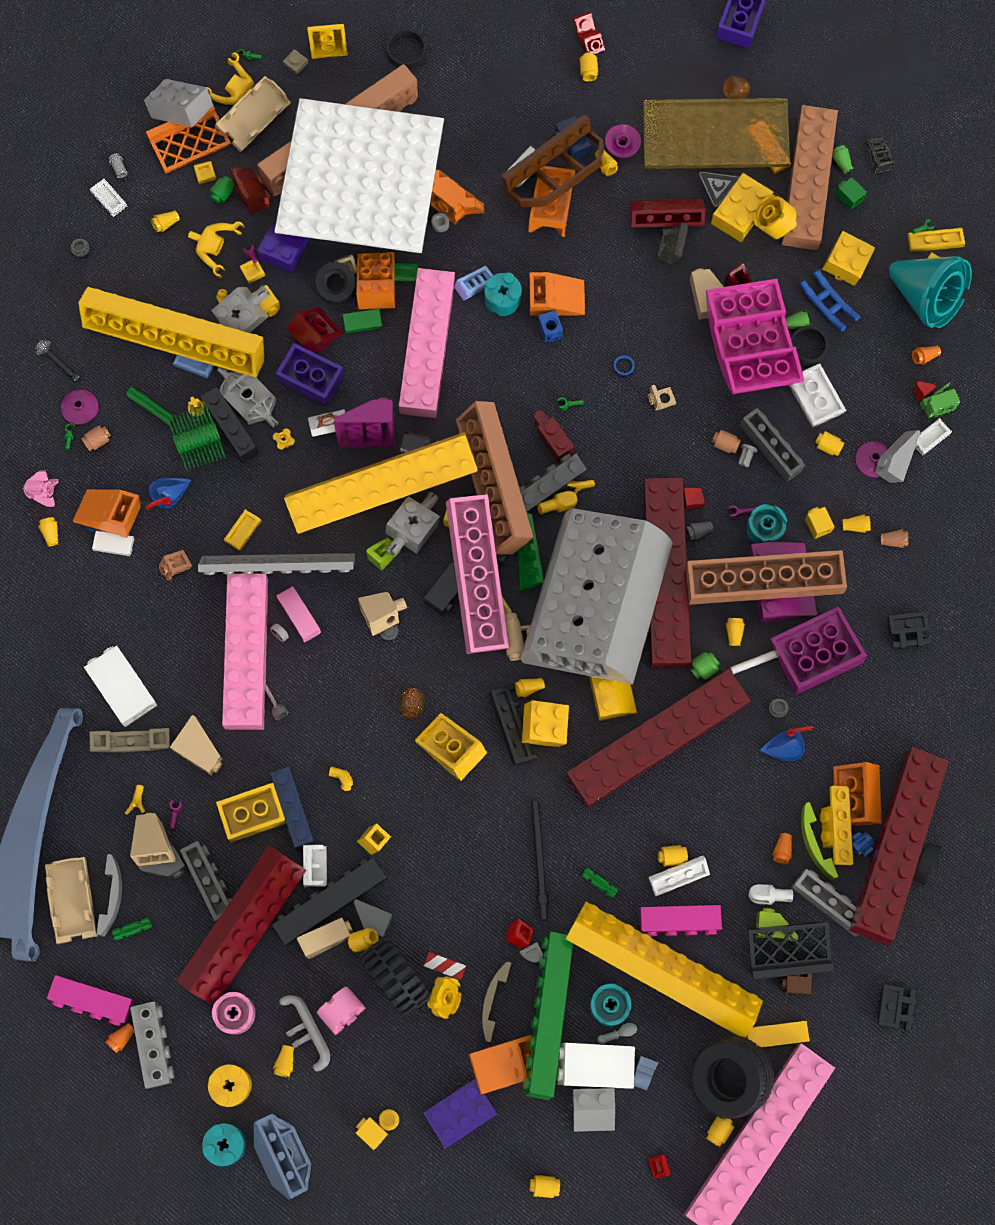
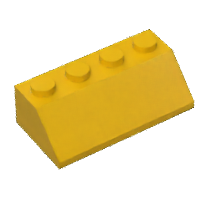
[589,676,637,721]

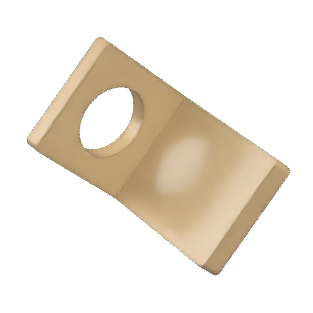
[648,385,676,411]

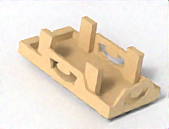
[215,76,291,152]
[45,857,98,944]

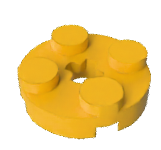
[427,977,461,1019]

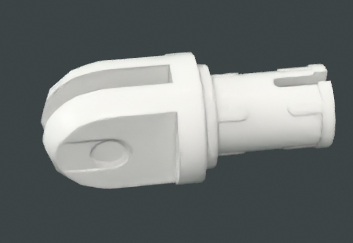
[749,884,793,905]

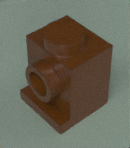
[781,973,812,995]

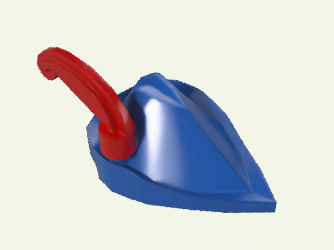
[146,478,191,510]
[760,726,814,762]

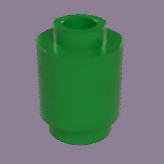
[209,176,235,204]

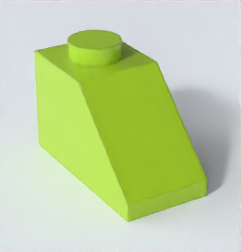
[755,908,798,941]

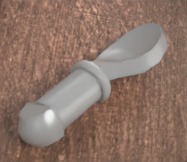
[597,1023,637,1044]

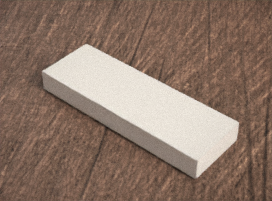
[649,856,710,896]

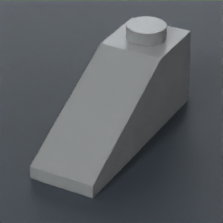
[875,430,920,483]

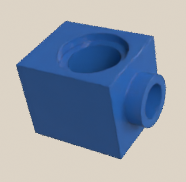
[538,310,563,342]

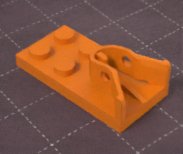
[529,166,575,237]

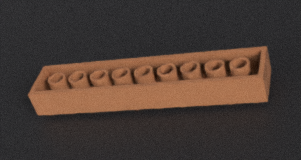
[257,64,418,196]

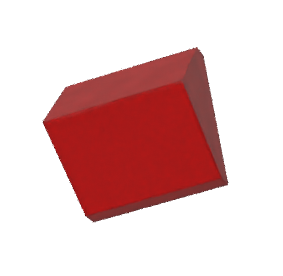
[913,381,936,403]
[648,1154,671,1179]

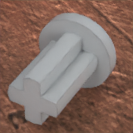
[738,444,757,468]

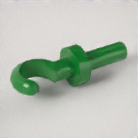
[236,49,262,60]
[64,423,75,450]

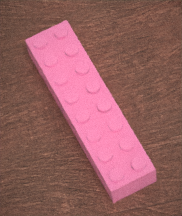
[399,268,455,418]
[446,494,509,654]
[222,574,268,730]

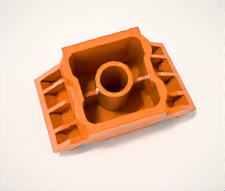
[430,170,485,224]

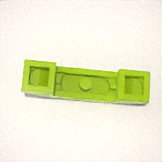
[801,802,838,880]

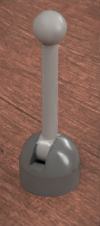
[265,679,289,720]

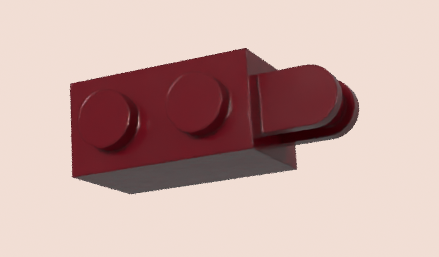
[534,411,574,463]

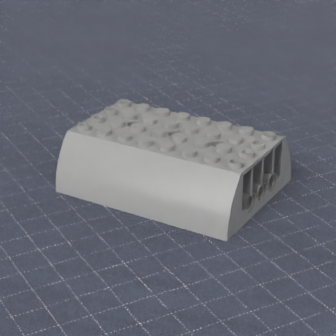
[521,508,673,685]

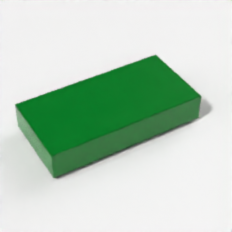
[391,263,418,283]
[343,309,382,334]

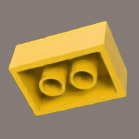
[711,173,773,242]
[216,783,287,843]

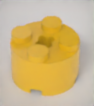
[753,195,797,239]
[208,1065,252,1107]

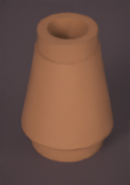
[881,529,908,548]

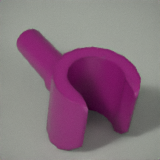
[243,245,257,263]
[728,506,754,519]
[170,800,183,829]

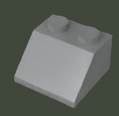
[572,1088,615,1132]

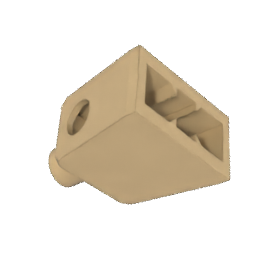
[358,592,407,636]

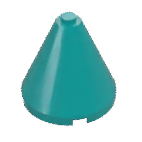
[889,256,972,328]

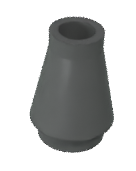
[685,521,713,542]

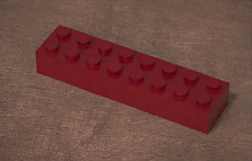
[176,845,306,1005]

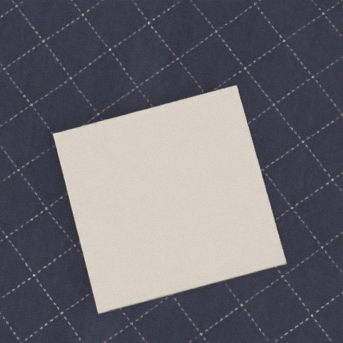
[275,99,444,253]

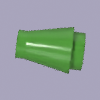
[832,145,853,174]
[785,311,810,329]

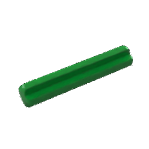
[126,387,175,425]

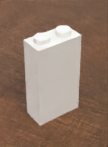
[84,646,157,727]
[556,1043,635,1088]

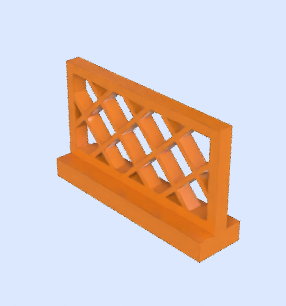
[146,106,231,174]

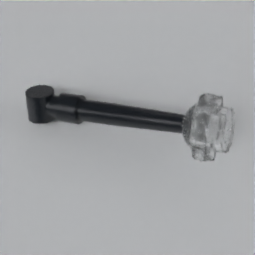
[35,340,81,383]

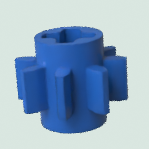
[852,831,875,856]

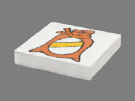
[308,409,345,437]

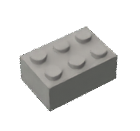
[144,79,213,127]

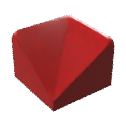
[683,488,705,509]
[505,919,534,949]

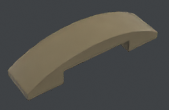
[90,728,170,752]
[482,962,511,1043]

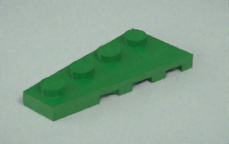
[517,513,544,592]

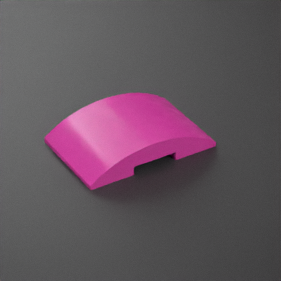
[706,279,805,394]

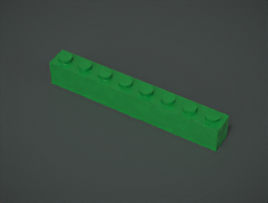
[523,932,573,1100]

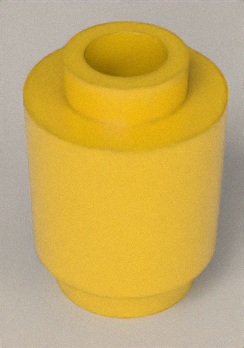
[579,53,598,81]
[815,431,844,456]
[658,845,688,867]
[348,928,379,953]
[706,1116,735,1147]
[529,1175,560,1198]

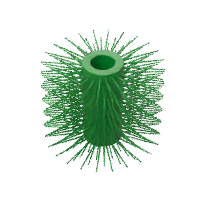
[167,405,225,472]

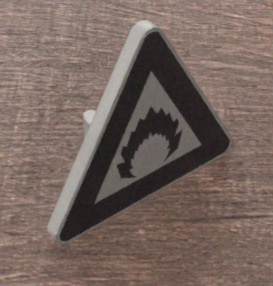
[699,172,739,207]

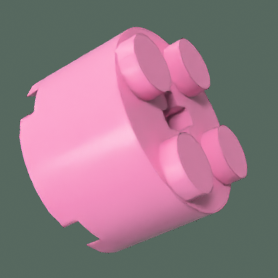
[317,987,366,1035]
[212,992,255,1034]

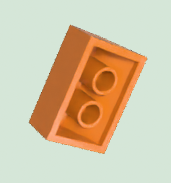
[833,762,882,825]

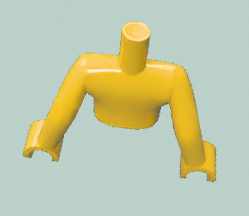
[207,52,254,105]
[188,222,245,278]

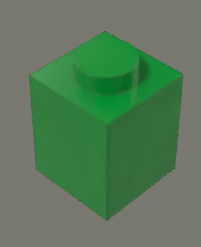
[836,177,867,211]

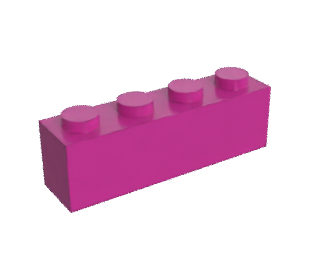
[639,905,722,937]
[47,975,135,1026]

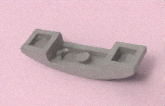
[97,854,122,936]

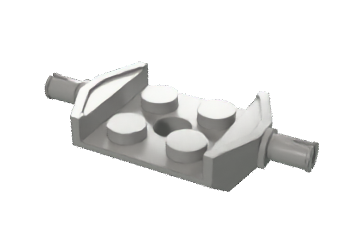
[217,367,279,428]

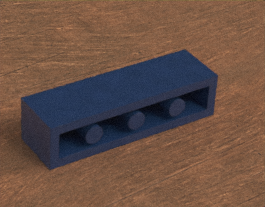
[271,767,315,850]

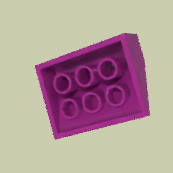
[334,398,395,447]
[748,542,817,623]
[770,606,867,695]

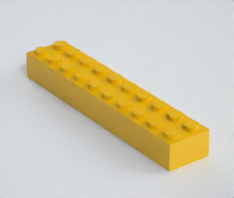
[78,287,264,377]
[284,432,478,534]
[566,902,763,1038]

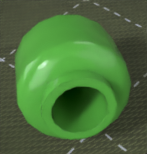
[691,652,720,680]

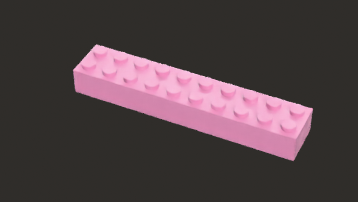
[683,1043,835,1225]

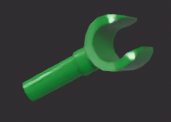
[912,219,935,234]
[557,397,584,411]

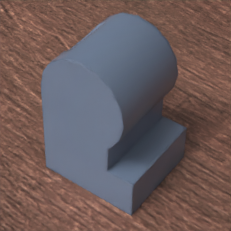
[634,1056,658,1090]

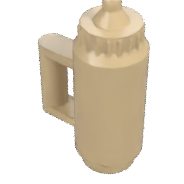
[504,608,530,661]

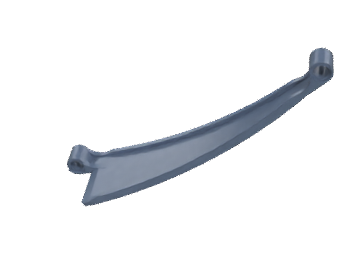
[0,708,83,962]

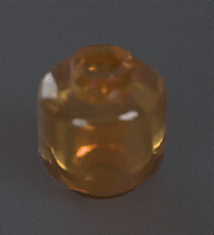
[723,76,750,101]
[399,688,425,718]

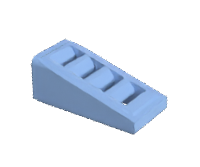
[454,266,493,300]

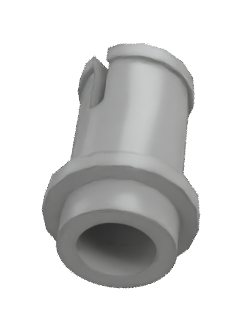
[109,153,128,178]

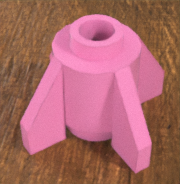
[23,471,59,507]

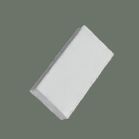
[90,179,127,217]
[915,418,952,456]
[92,531,134,556]

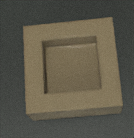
[283,49,308,75]

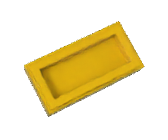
[224,509,261,551]

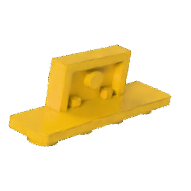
[820,786,853,866]

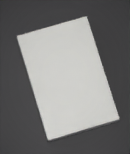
[789,363,846,428]

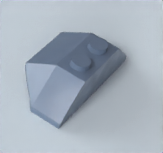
[254,1114,312,1199]

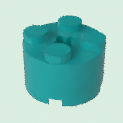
[485,273,522,316]
[746,504,787,544]
[589,984,631,1026]
[202,1123,246,1166]

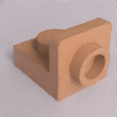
[159,550,192,581]

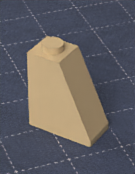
[690,269,723,320]
[170,715,222,776]
[130,813,176,866]
[297,918,353,959]

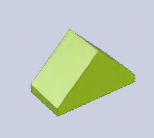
[366,537,401,571]

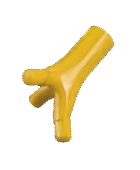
[567,480,594,494]
[125,785,145,815]

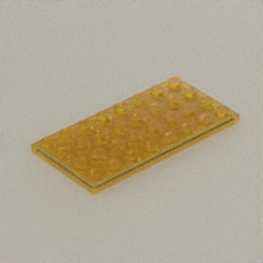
[644,98,790,169]

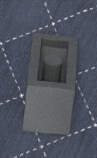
[139,846,187,879]
[354,899,393,938]

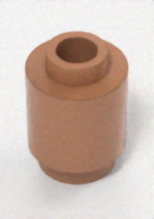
[81,425,111,451]
[712,430,741,453]

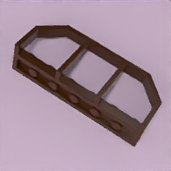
[501,114,604,207]

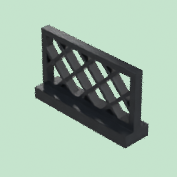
[748,921,834,979]

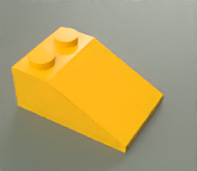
[307,24,347,59]
[415,713,487,781]

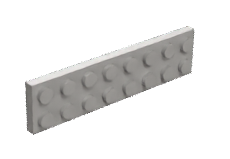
[198,553,355,575]

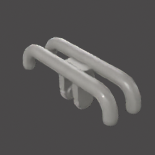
[279,995,331,1071]

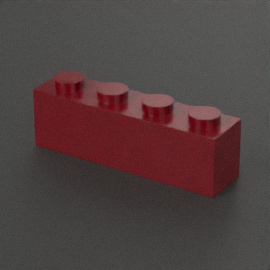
[630,199,705,228]

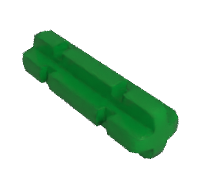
[582,868,618,898]
[112,918,152,940]

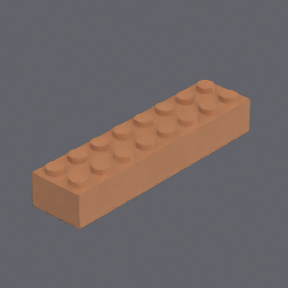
[781,105,838,250]
[456,401,534,554]
[686,550,847,605]

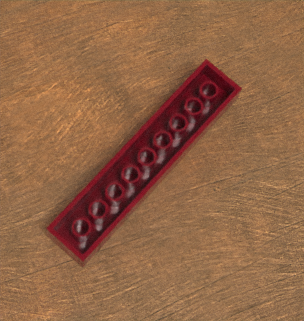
[643,478,691,668]
[566,669,751,808]
[849,746,949,946]

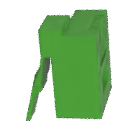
[920,383,960,419]

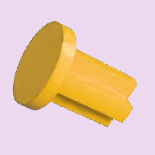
[188,397,205,417]

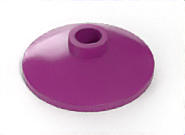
[605,124,641,158]
[61,389,99,425]
[855,442,888,478]

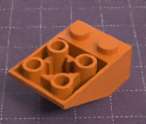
[357,252,396,309]
[529,272,585,316]
[73,489,141,538]
[469,1035,531,1095]

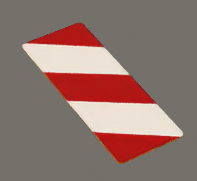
[424,952,466,980]

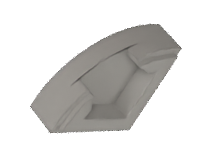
[520,942,543,963]

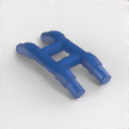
[799,269,860,332]

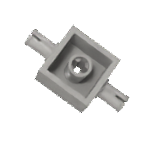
[211,286,270,333]
[386,492,440,556]

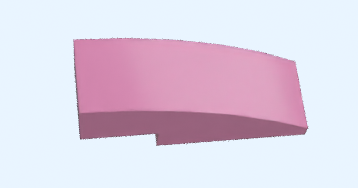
[276,586,321,643]

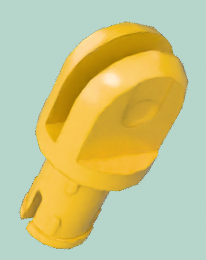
[537,491,578,515]

